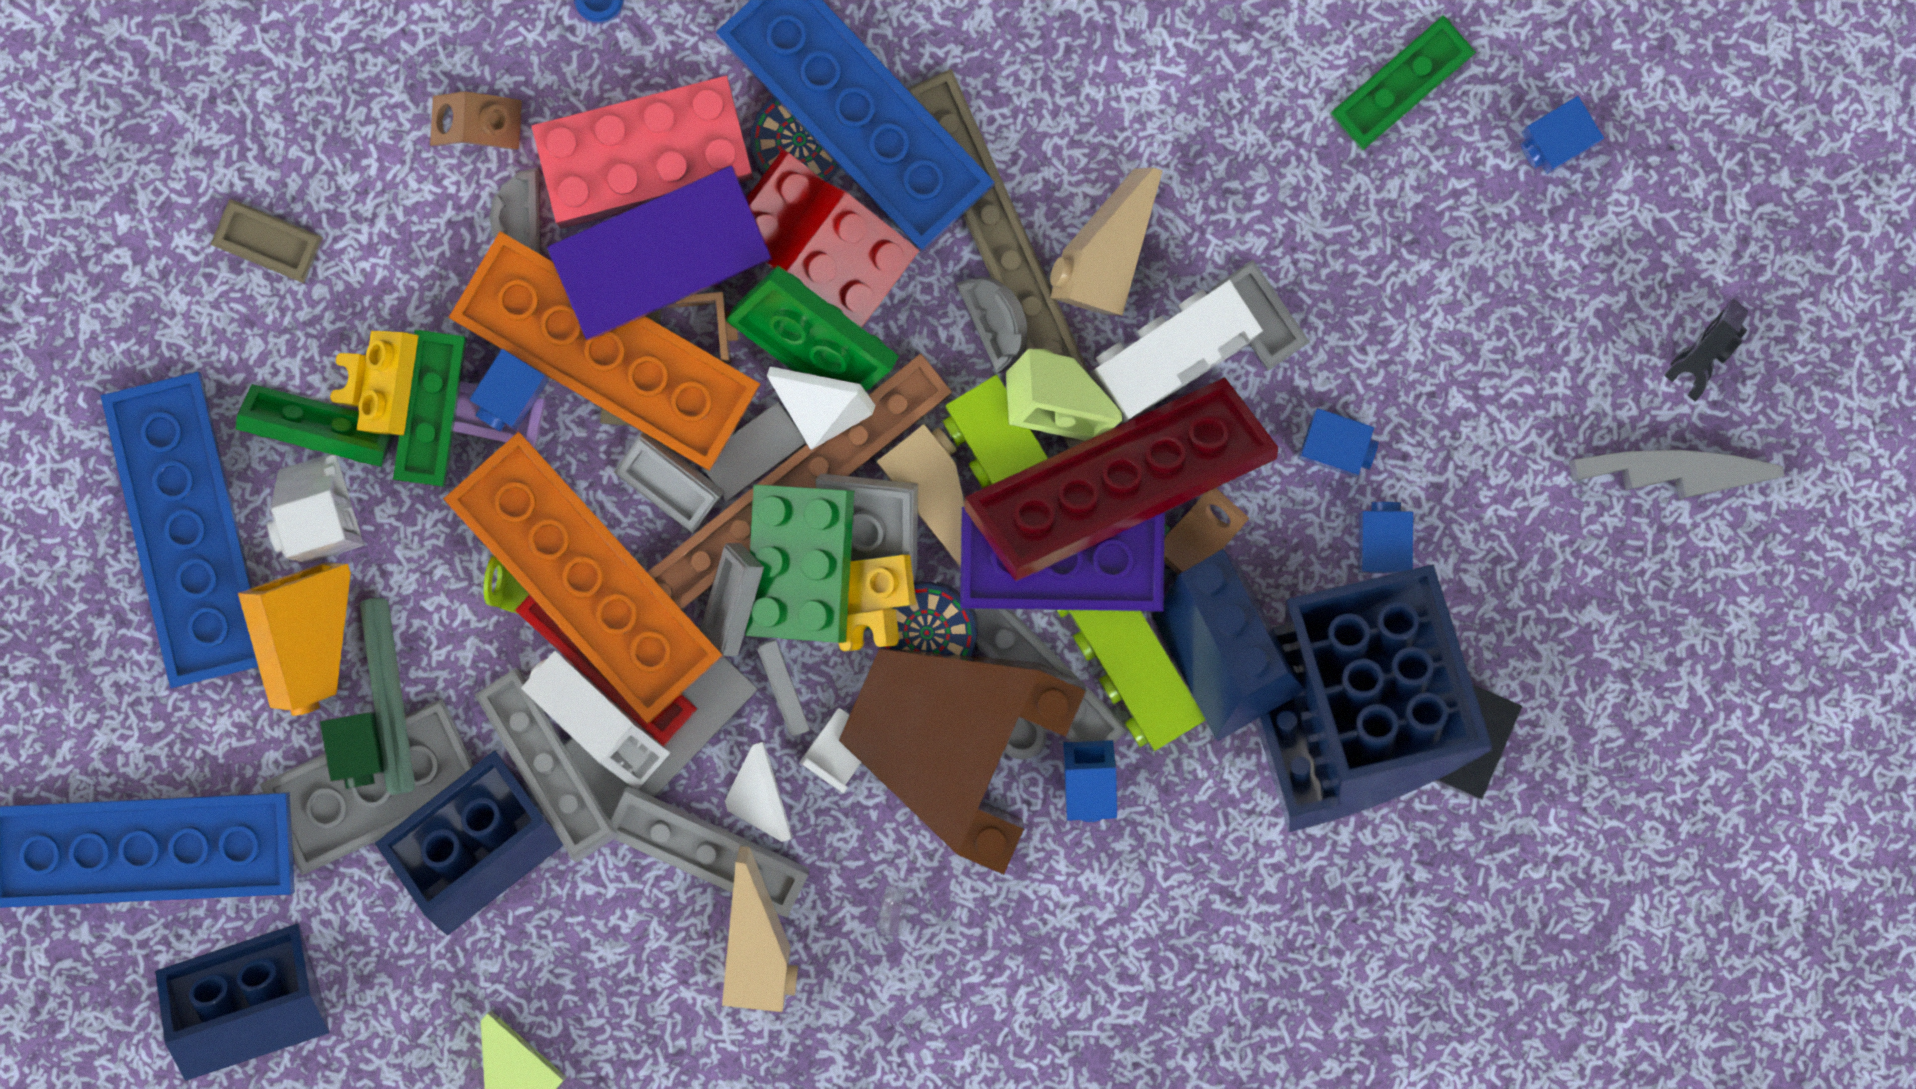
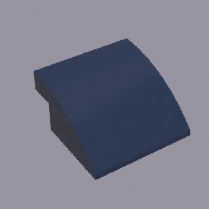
[1255,564,1492,833]

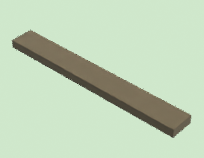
[907,69,1115,449]

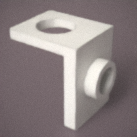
[799,708,861,794]

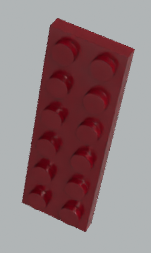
[964,377,1279,581]

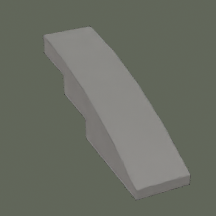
[1568,450,1785,499]

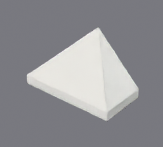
[767,367,876,450]
[725,742,793,842]

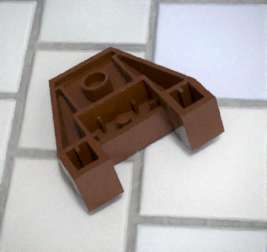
[839,648,1087,875]

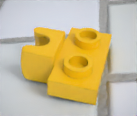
[330,331,418,436]
[839,555,916,652]

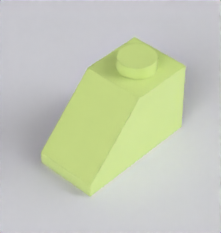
[1006,348,1122,441]
[481,1011,567,1089]

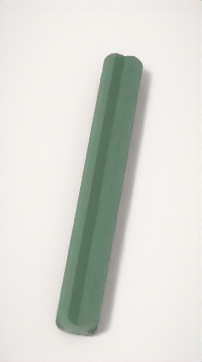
[360,598,415,795]

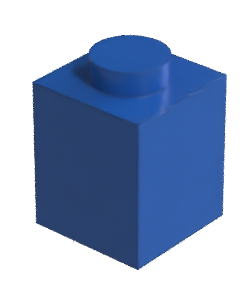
[1520,96,1604,175]
[469,348,549,432]
[1298,408,1379,477]
[1358,502,1414,574]
[1063,740,1117,822]

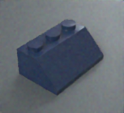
[1152,549,1306,741]
[375,750,563,936]
[155,923,330,1081]

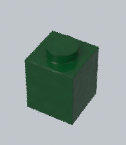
[319,712,384,789]

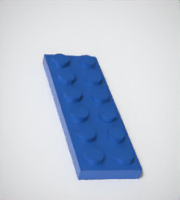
[715,0,995,253]
[100,371,259,689]
[0,792,295,908]

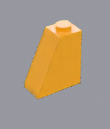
[238,562,351,716]

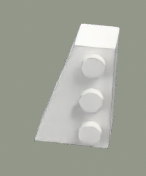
[1089,280,1263,425]
[267,454,364,564]

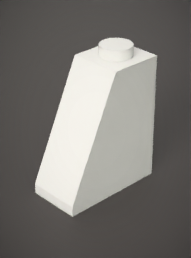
[521,651,670,790]

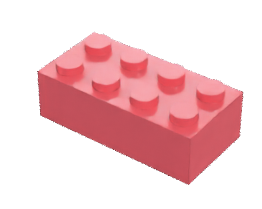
[531,75,754,229]

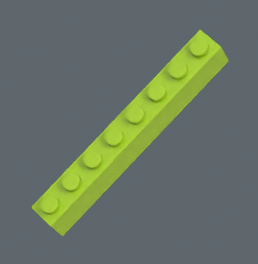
[942,374,1206,751]

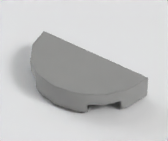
[489,167,541,255]
[956,276,1027,374]
[757,639,810,737]

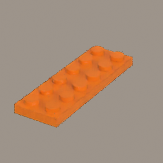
[448,231,761,471]
[443,431,723,725]

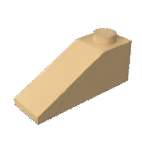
[1050,168,1163,316]
[877,424,964,568]
[722,846,798,1012]

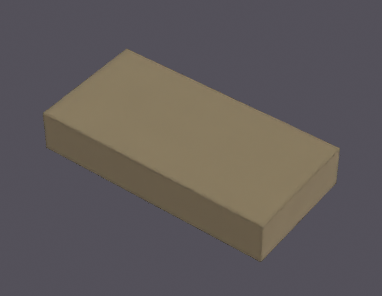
[210,199,323,284]

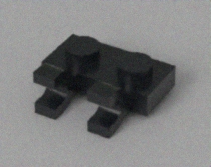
[1664,298,1748,402]

